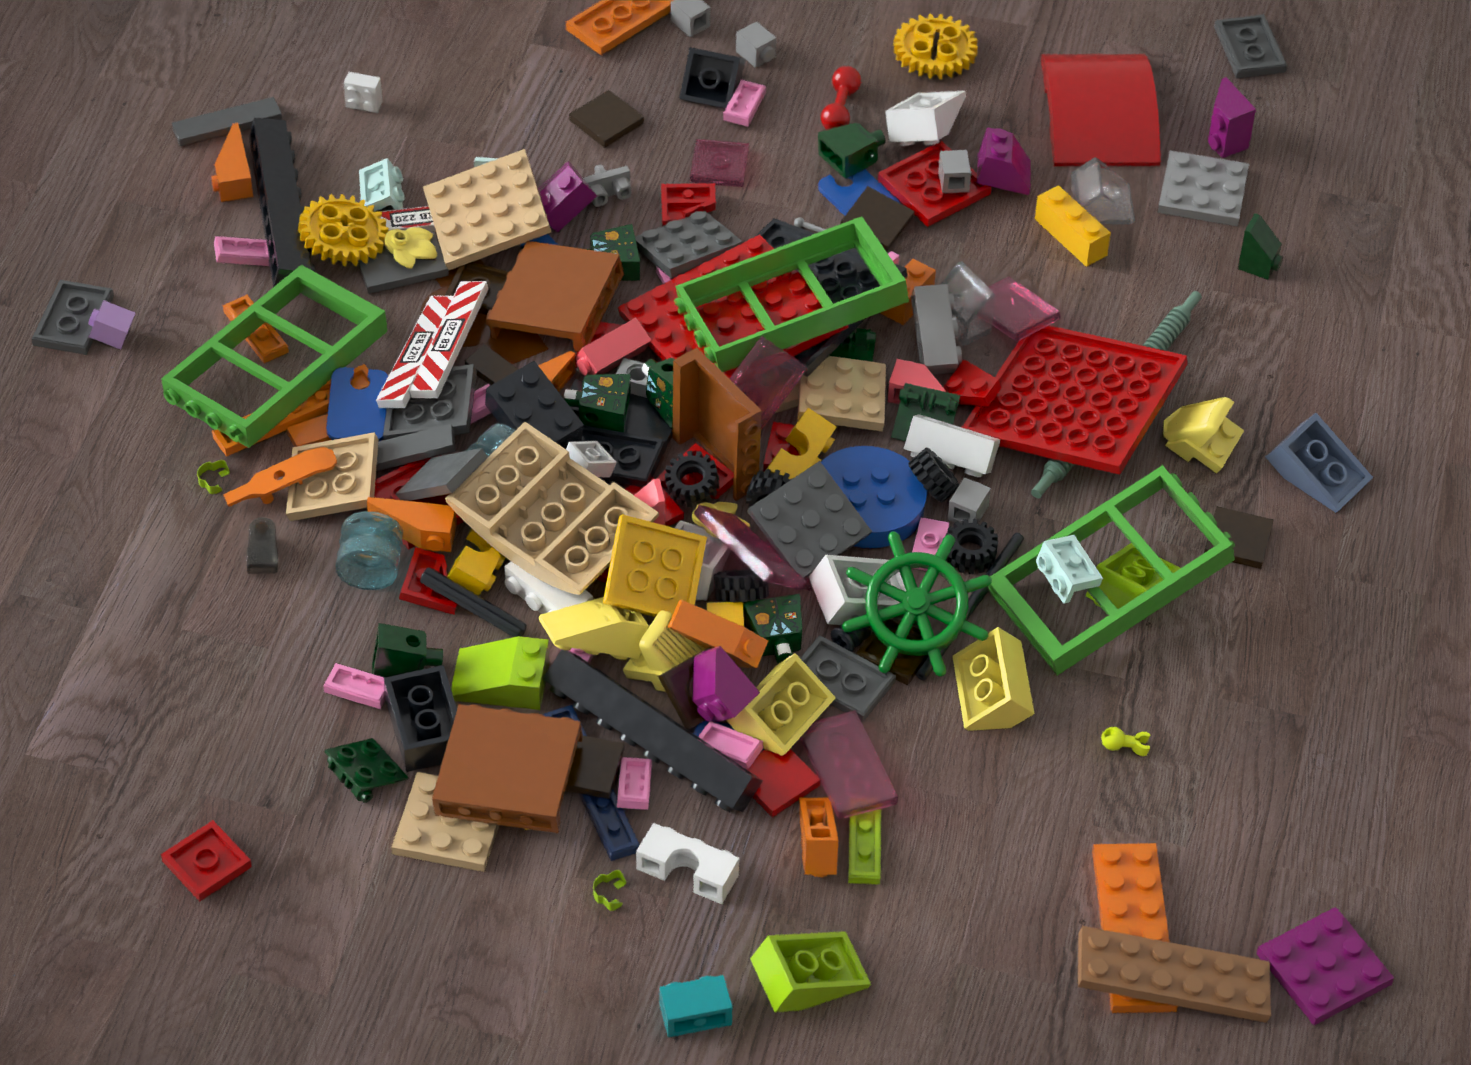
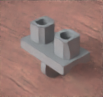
[584,164,631,207]

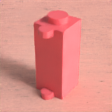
[575,318,652,376]

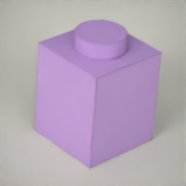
[88,300,135,350]

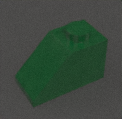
[1238,213,1283,280]

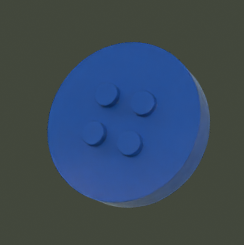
[821,446,927,548]

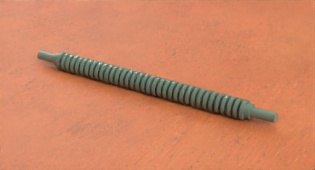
[1031,291,1202,499]

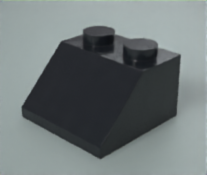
[679,47,746,109]

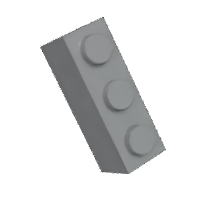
[911,284,962,374]

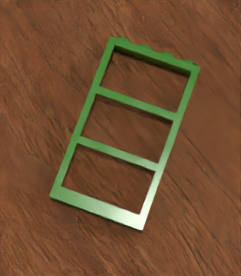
[674,216,909,372]
[161,265,388,448]
[988,465,1235,676]

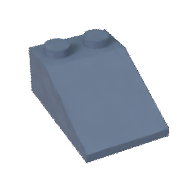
[1265,413,1373,513]

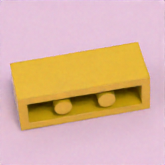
[1035,185,1111,267]

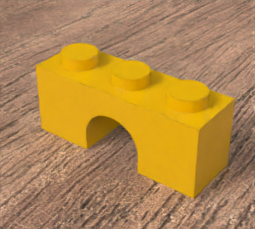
[764,408,836,479]
[447,528,506,596]

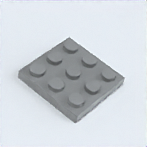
[1157,150,1249,226]

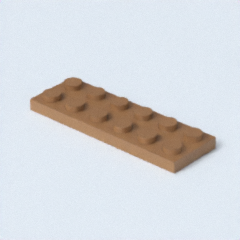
[1078,926,1271,1023]

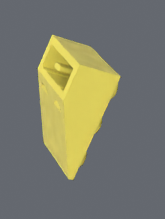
[539,597,649,660]

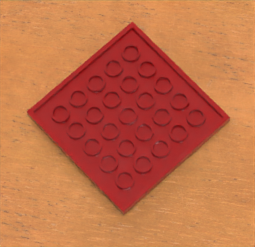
[618,235,848,386]
[962,322,1188,475]

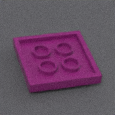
[1256,907,1394,1025]

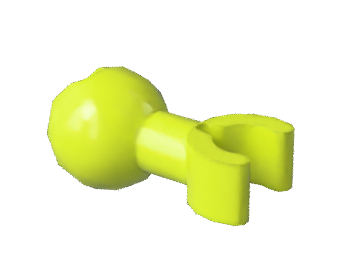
[1101,727,1150,756]

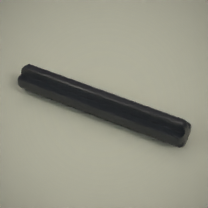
[420,567,527,637]

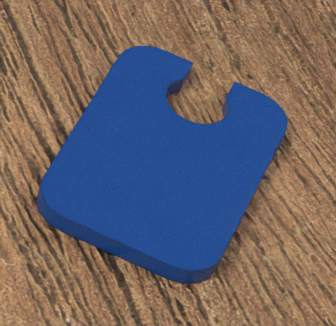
[818,169,901,216]
[326,367,388,441]

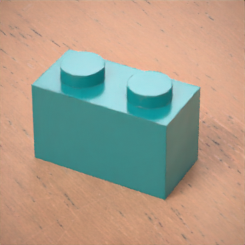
[659,975,733,1037]

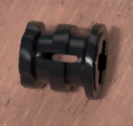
[830,615,871,652]

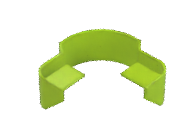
[197,460,230,494]
[593,870,626,911]

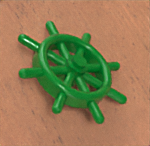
[842,531,992,677]

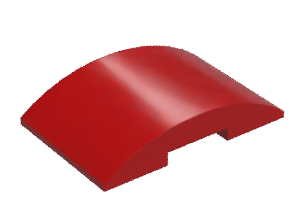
[1041,54,1161,166]

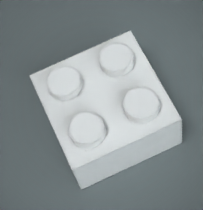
[344,72,382,113]
[566,441,617,477]

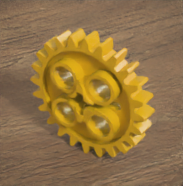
[893,13,978,79]
[298,194,389,266]

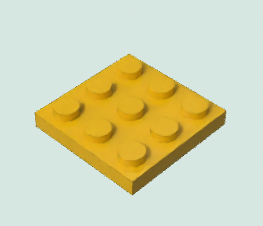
[603,514,707,617]

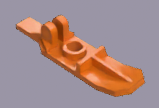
[223,447,337,507]

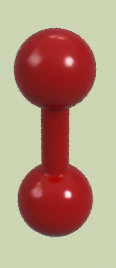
[820,66,861,130]

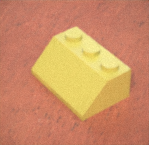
[952,627,1035,731]
[726,653,836,755]

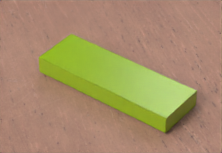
[848,799,881,884]

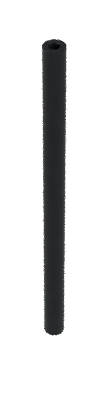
[916,533,1024,681]

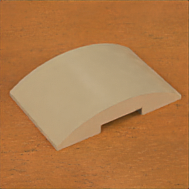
[445,422,659,595]

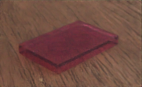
[965,276,1061,342]
[730,336,808,430]

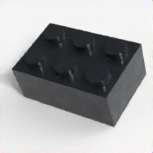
[485,361,584,449]
[383,665,457,772]

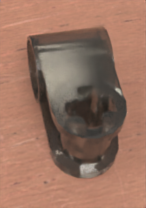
[247,517,278,574]

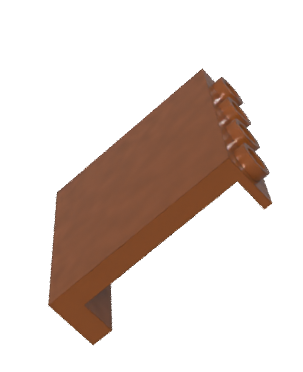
[486,241,624,352]
[673,348,762,501]
[432,704,583,833]

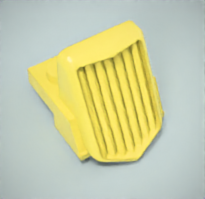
[1163,397,1244,474]
[623,610,705,692]

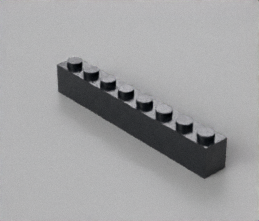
[249,117,315,287]
[543,649,763,812]

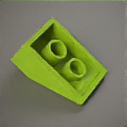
[1085,543,1181,609]
[451,636,549,710]
[750,931,871,1012]

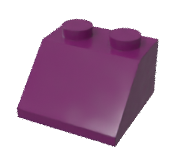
[1208,77,1256,159]
[977,127,1031,195]
[538,161,597,232]
[693,646,760,723]

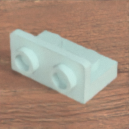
[359,158,405,212]
[1036,535,1103,603]

